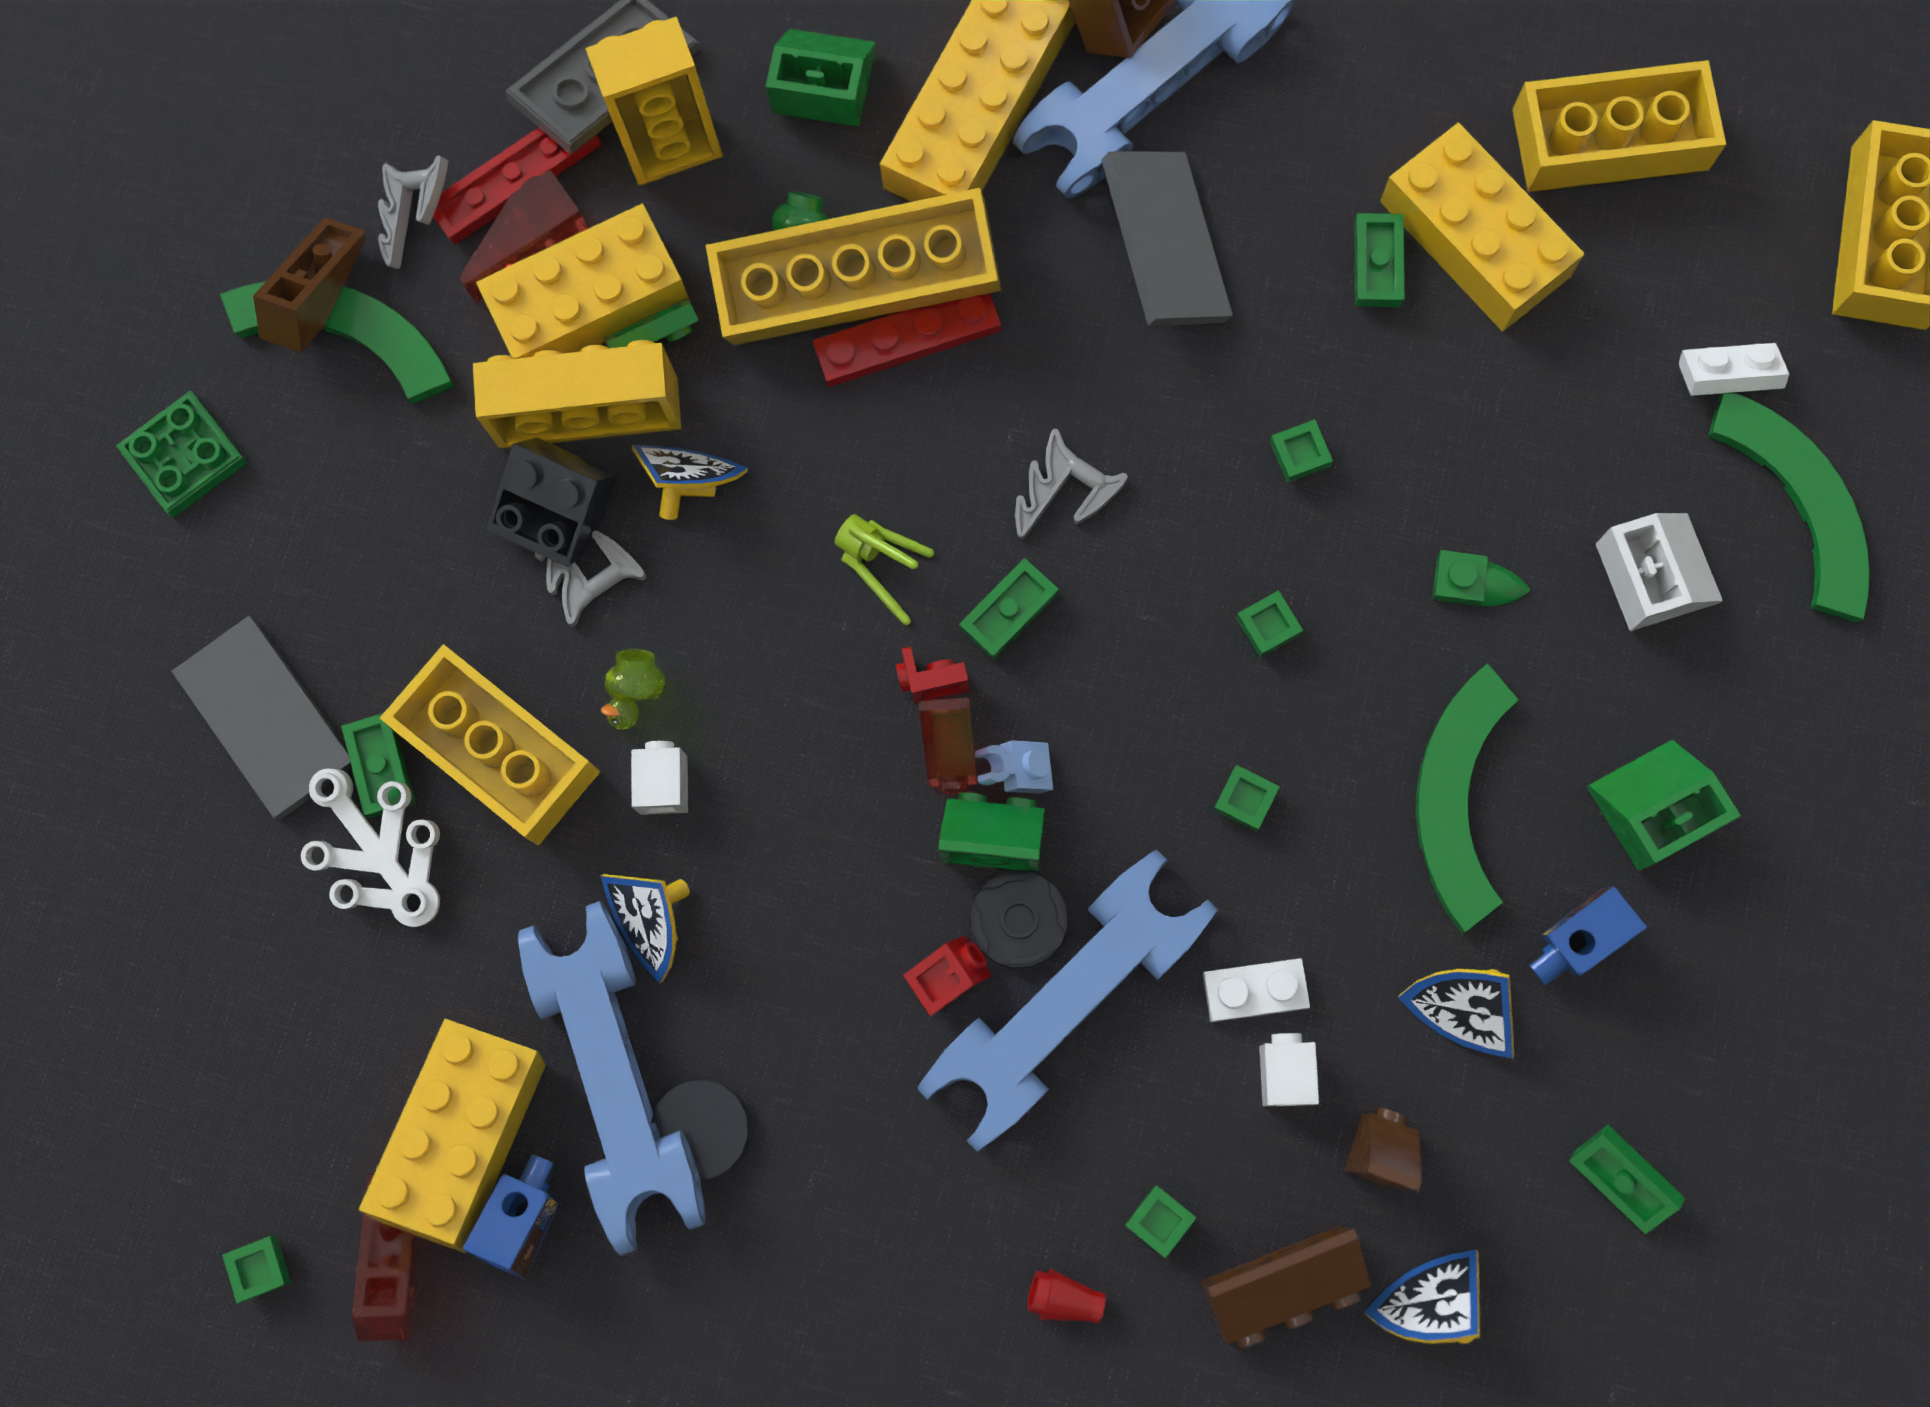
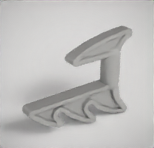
[378,155,448,269]
[1015,429,1128,540]
[535,531,646,627]

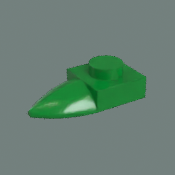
[1432,550,1530,607]

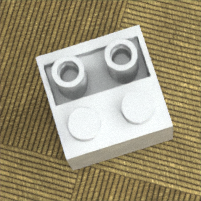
[1596,513,1723,631]

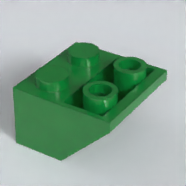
[766,29,876,127]
[1587,740,1741,871]

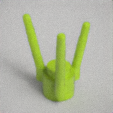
[835,514,934,626]

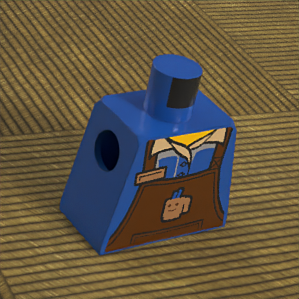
[1526,886,1647,986]
[463,1154,559,1280]

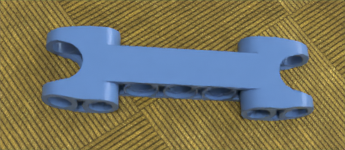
[1013,0,1294,199]
[917,850,1218,1152]
[518,901,706,1256]

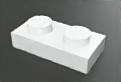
[1679,343,1789,396]
[1203,958,1310,1022]

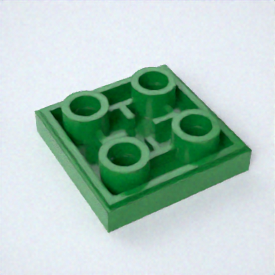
[116,391,248,518]

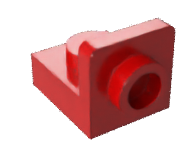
[895,647,970,704]
[903,936,991,1016]

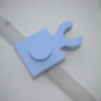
[975,740,1053,794]

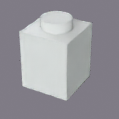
[631,741,688,815]
[1259,1033,1319,1106]

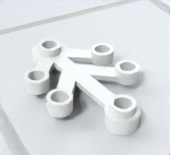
[301,769,440,927]

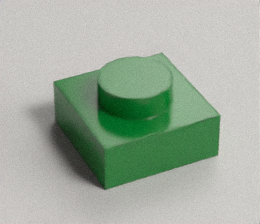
[1270,420,1333,483]
[1236,590,1303,658]
[1213,765,1280,832]
[1125,1185,1196,1258]
[222,1235,291,1303]

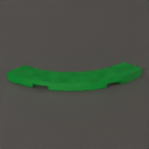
[220,282,455,404]
[1708,392,1869,623]
[1416,663,1518,934]

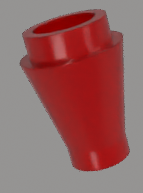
[1027,1269,1106,1324]

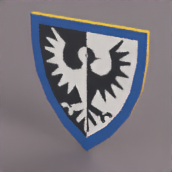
[632,445,748,520]
[601,874,690,983]
[1398,969,1514,1059]
[1364,1249,1480,1344]

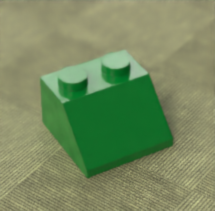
[938,793,1045,873]

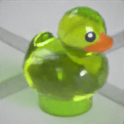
[601,649,665,729]

